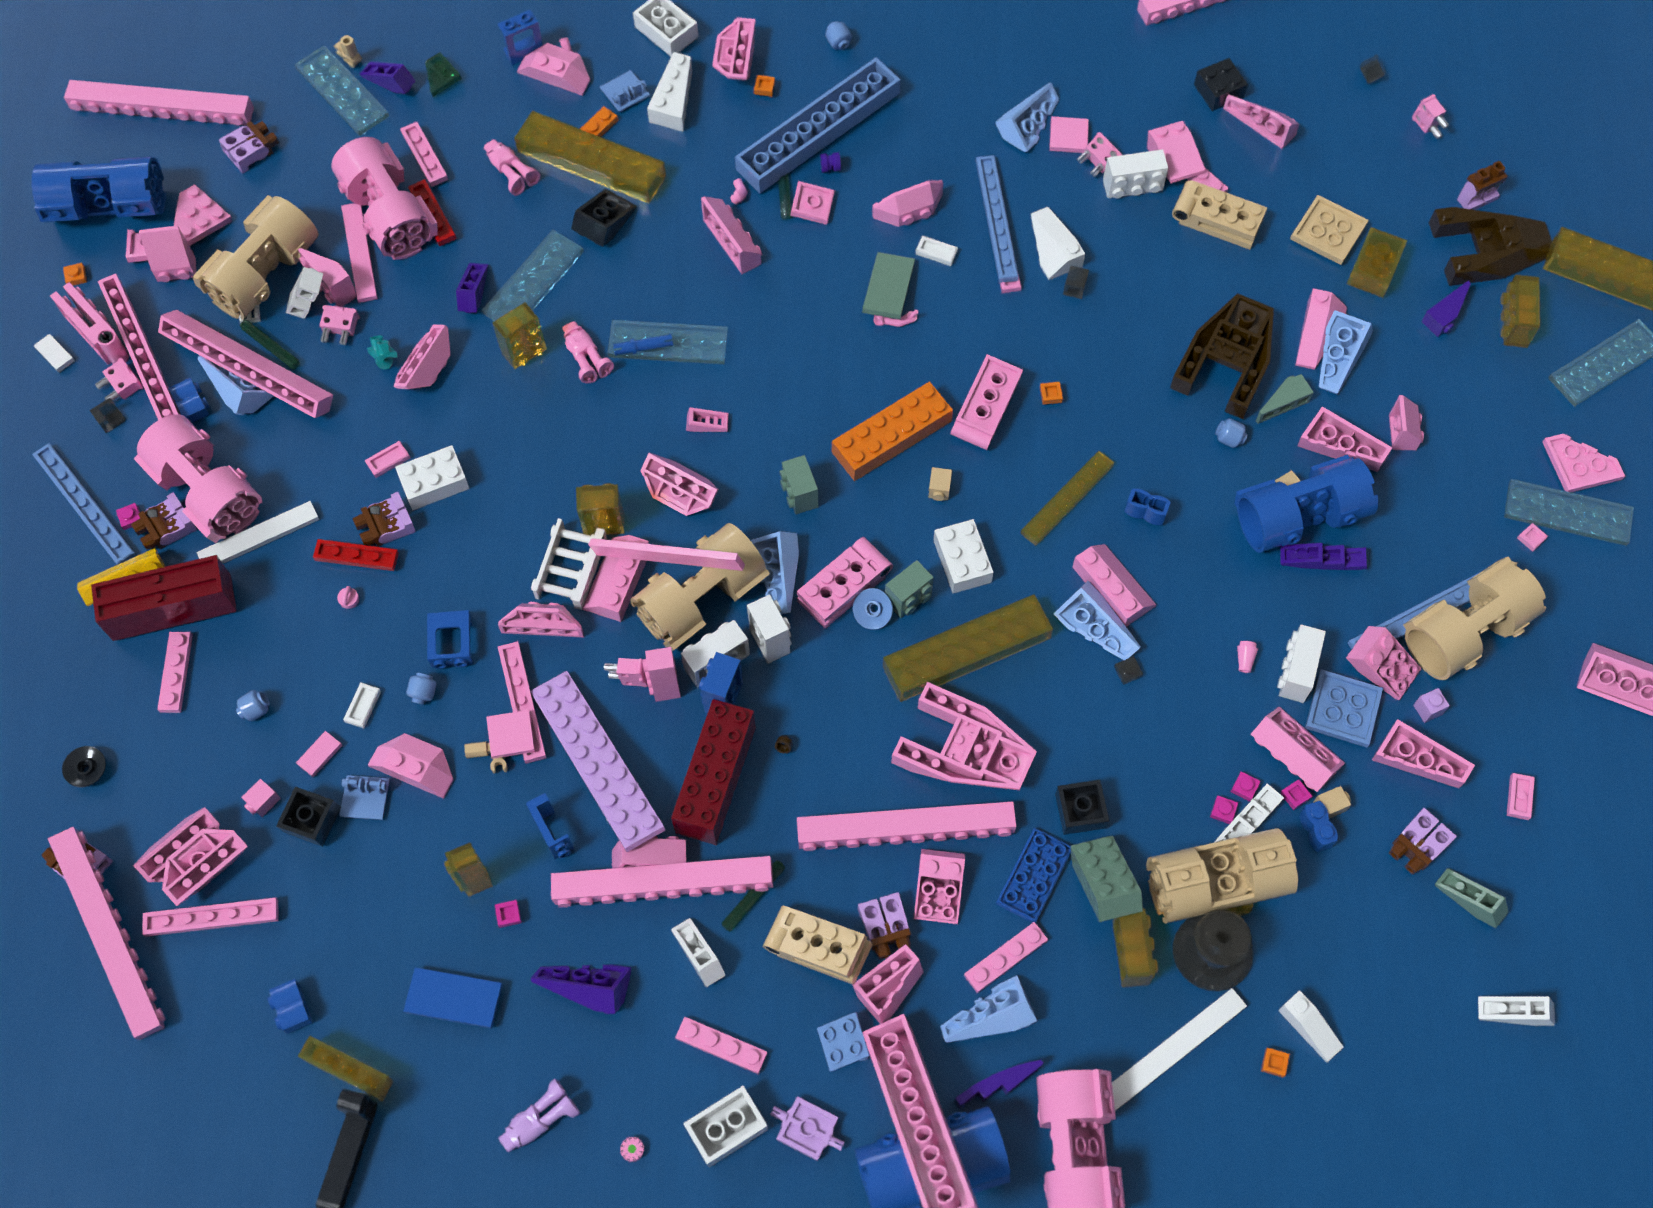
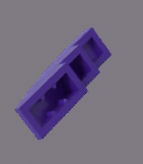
[1281,543,1367,570]
[954,1060,1044,1109]

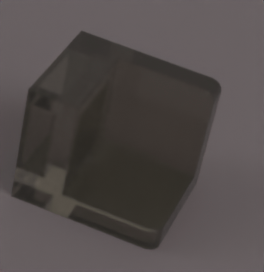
[1360,54,1386,84]
[1063,266,1089,299]
[89,398,126,433]

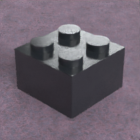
[1194,58,1248,111]
[1055,780,1109,835]
[276,787,341,847]

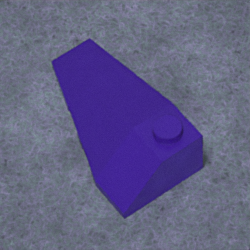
[531,965,631,1014]

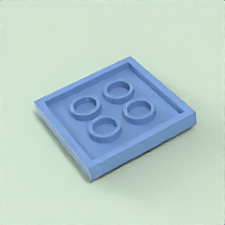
[1305,669,1383,747]

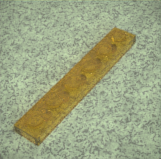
[1020,451,1114,546]

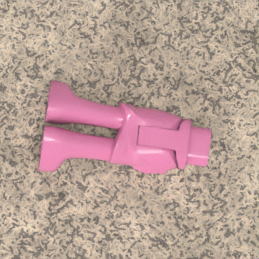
[484,140,540,196]
[562,321,614,383]

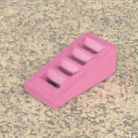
[686,407,729,432]

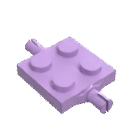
[770,1097,845,1161]

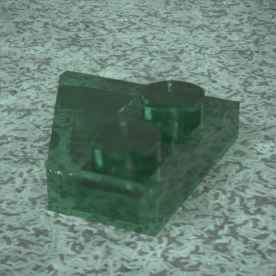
[425,52,462,97]

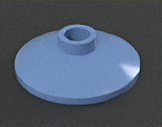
[853,588,893,629]

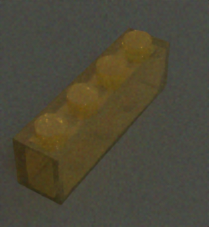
[444,842,493,897]
[298,1036,394,1101]

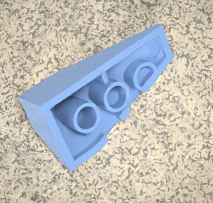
[995,83,1059,152]
[1319,310,1373,395]
[198,356,273,415]
[751,531,799,615]
[1054,581,1141,661]
[940,976,1037,1043]

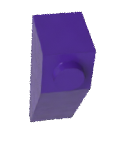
[359,62,416,94]
[456,263,488,313]
[1421,281,1471,337]

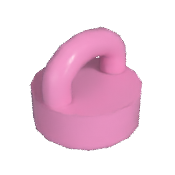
[337,586,359,609]

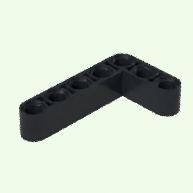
[316,1089,377,1208]

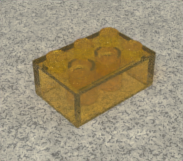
[1347,227,1407,298]
[1501,275,1540,348]
[492,302,547,370]
[576,483,625,536]
[1112,908,1158,987]

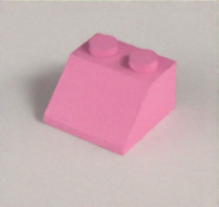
[1389,395,1424,450]

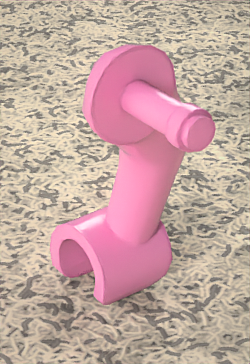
[874,310,919,327]

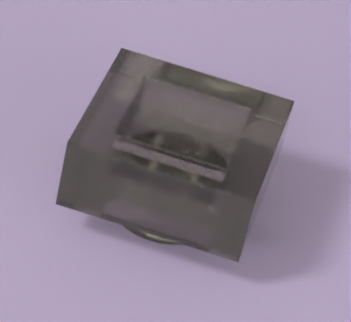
[1114,656,1143,685]

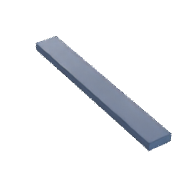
[976,155,1019,283]
[32,443,136,565]
[1348,571,1482,649]

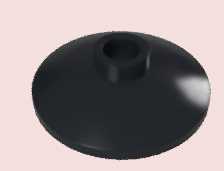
[62,746,106,788]

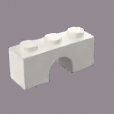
[286,267,323,319]

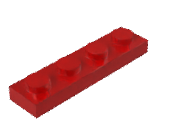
[408,179,456,246]
[313,539,399,571]

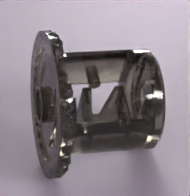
[1173,910,1254,991]

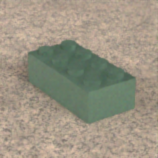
[1070,836,1143,922]

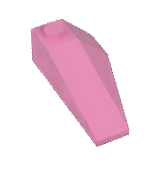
[1223,95,1299,149]
[1295,288,1347,370]

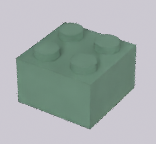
[779,455,818,515]
[885,560,934,618]

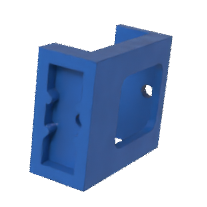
[497,10,543,65]
[427,610,473,669]
[526,793,574,859]

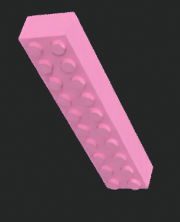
[862,1014,979,1208]

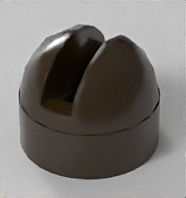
[775,735,793,754]

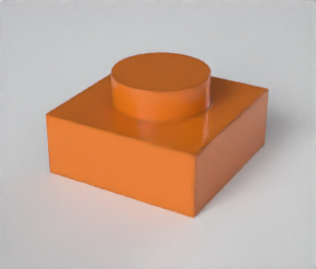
[754,75,775,97]
[63,263,87,286]
[1040,382,1063,405]
[1261,1048,1290,1078]

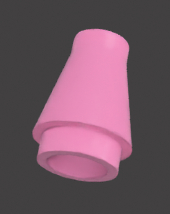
[1237,641,1258,673]

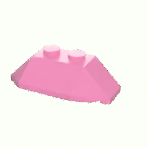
[713,18,755,80]
[517,43,590,96]
[872,180,943,227]
[394,325,450,389]
[641,453,719,516]
[498,602,584,637]
[368,733,454,799]
[133,807,219,882]
[162,829,248,906]

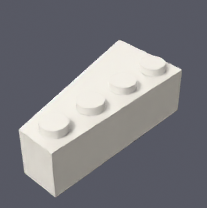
[647,52,692,132]

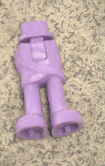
[499,1079,580,1152]

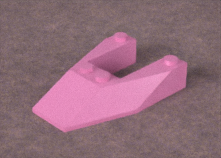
[891,682,1037,790]

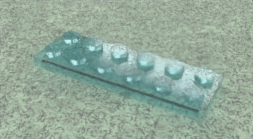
[295,45,389,136]
[482,230,584,332]
[1548,319,1653,407]
[607,320,728,364]
[1504,479,1634,546]

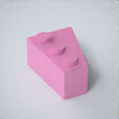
[612,836,686,869]
[852,944,923,1024]

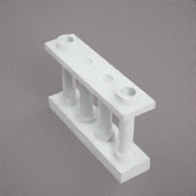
[531,518,607,610]

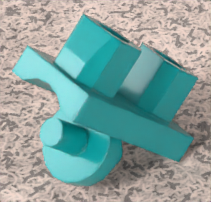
[367,335,398,370]

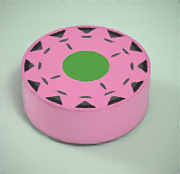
[620,1137,644,1162]

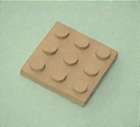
[1290,195,1369,265]

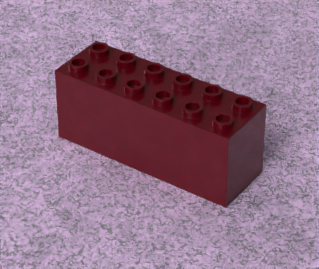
[91,555,237,641]
[671,699,756,845]

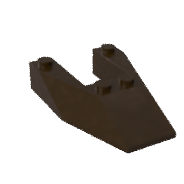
[1429,207,1556,286]
[1170,293,1274,419]

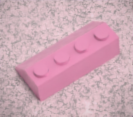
[701,196,762,274]
[582,535,649,622]
[1073,544,1156,627]
[1577,643,1653,716]
[1251,707,1345,792]

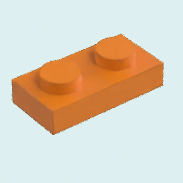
[579,106,618,144]

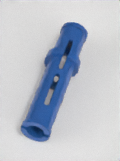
[613,334,673,356]

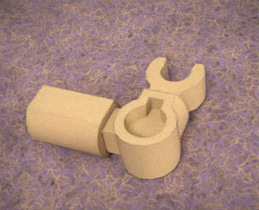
[334,35,362,68]
[465,741,508,774]

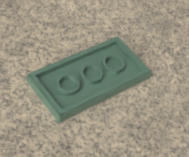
[862,252,915,319]

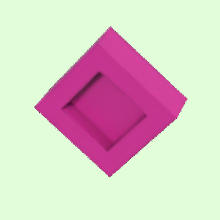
[116,503,140,530]
[1231,772,1261,802]
[1280,779,1312,810]
[1210,795,1238,824]
[495,900,521,928]

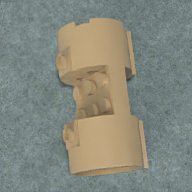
[193,195,319,320]
[630,523,770,651]
[1403,557,1546,680]
[1146,828,1298,923]

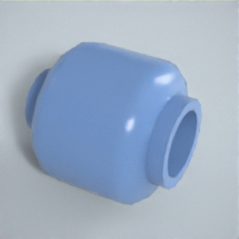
[825,21,852,50]
[1216,418,1247,448]
[406,673,437,705]
[236,690,270,721]

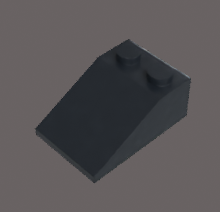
[571,189,636,247]

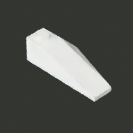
[1031,207,1085,280]

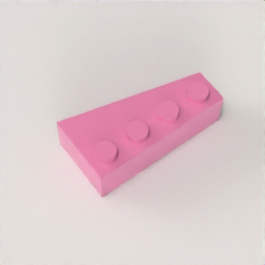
[1298,407,1392,472]
[642,647,681,702]
[1372,719,1475,788]

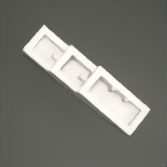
[1215,784,1284,842]

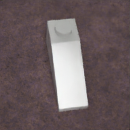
[671,918,725,987]
[1278,991,1343,1062]
[1478,997,1555,1026]

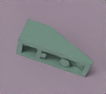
[1256,374,1314,424]
[1435,868,1508,928]

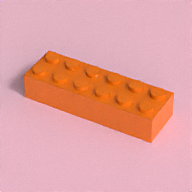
[832,381,953,481]

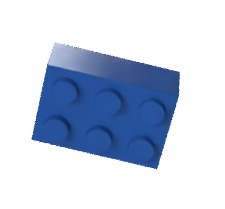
[699,652,743,713]

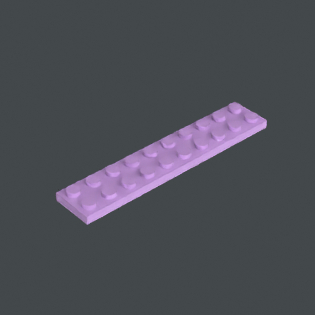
[530,671,665,852]

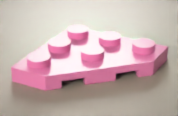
[174,185,232,246]
[1543,434,1625,494]

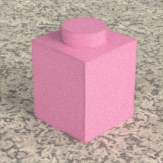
[241,779,281,817]

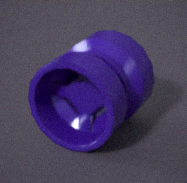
[820,152,841,173]

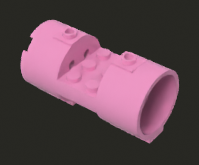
[332,137,437,260]
[134,414,262,543]
[1036,1069,1125,1208]

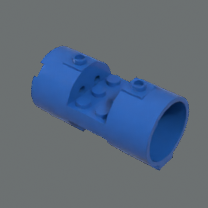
[32,157,166,222]
[1234,455,1378,553]
[854,1106,1011,1208]

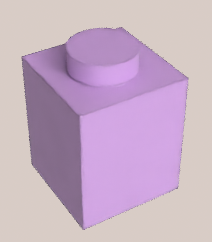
[1413,688,1450,723]

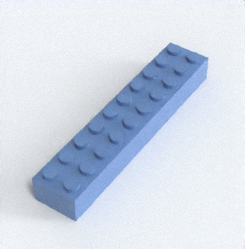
[735,57,900,193]

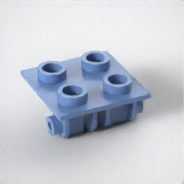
[600,70,650,112]
[340,775,390,820]
[817,1012,870,1072]

